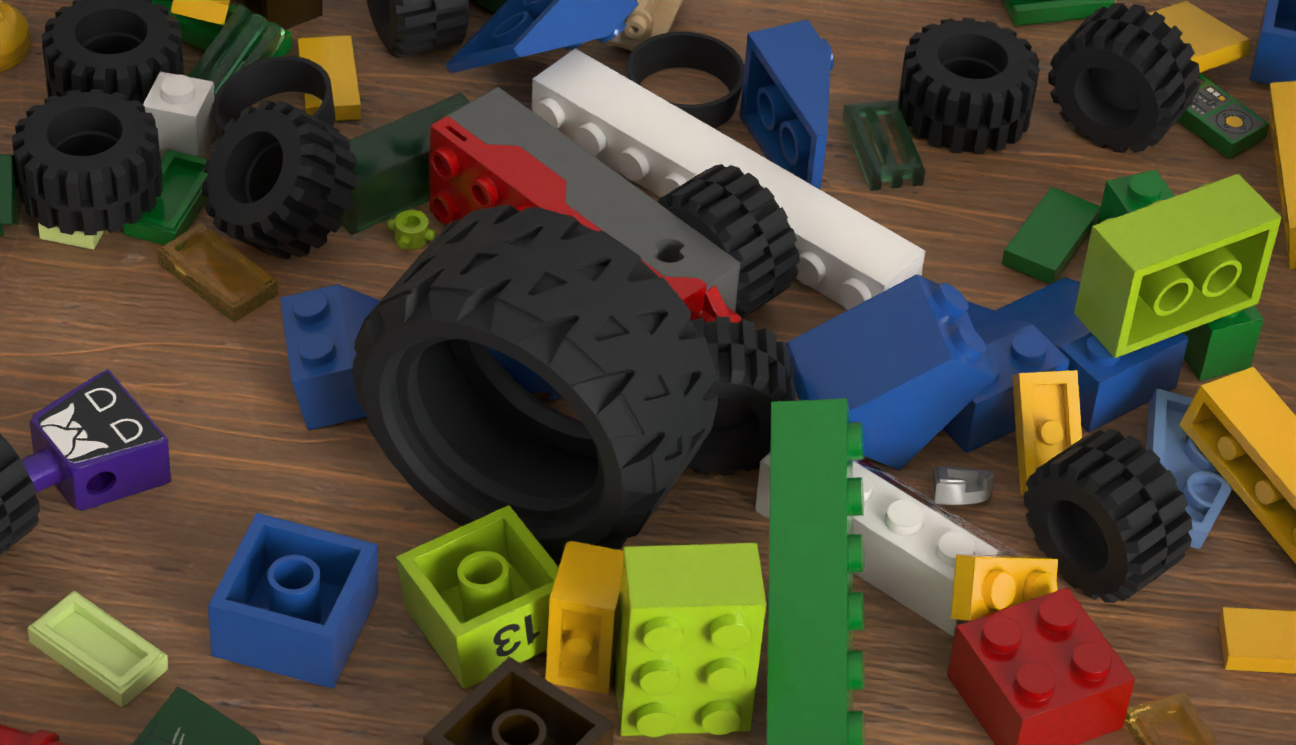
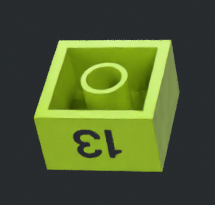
[396,505,559,689]

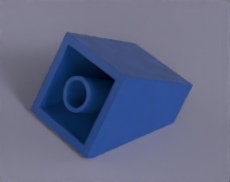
[785,274,995,470]

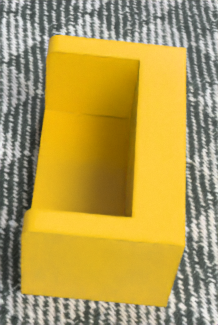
[546,541,623,695]

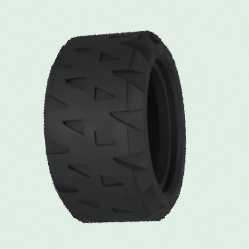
[352,205,718,560]

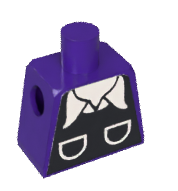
[21,369,171,511]

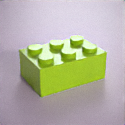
[1074,174,1282,358]
[614,543,766,737]

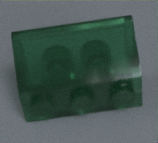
[340,93,470,235]

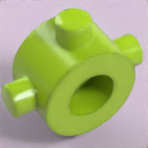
[387,210,436,250]

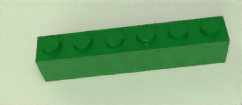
[767,398,865,745]

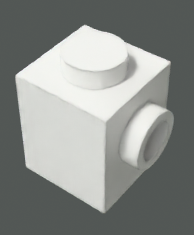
[143,72,216,160]

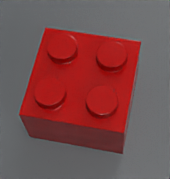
[947,587,1135,745]

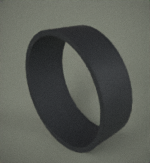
[627,31,744,129]
[212,56,335,135]

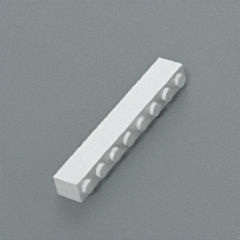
[531,48,925,310]

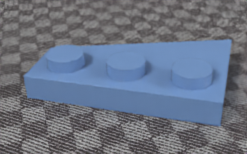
[1146,388,1232,549]

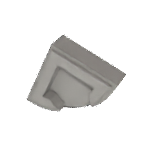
[931,466,994,505]

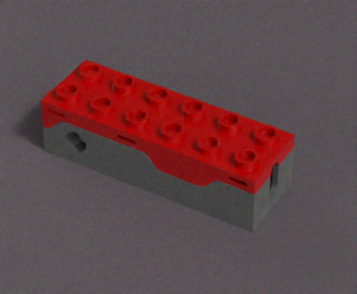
[429,87,742,323]

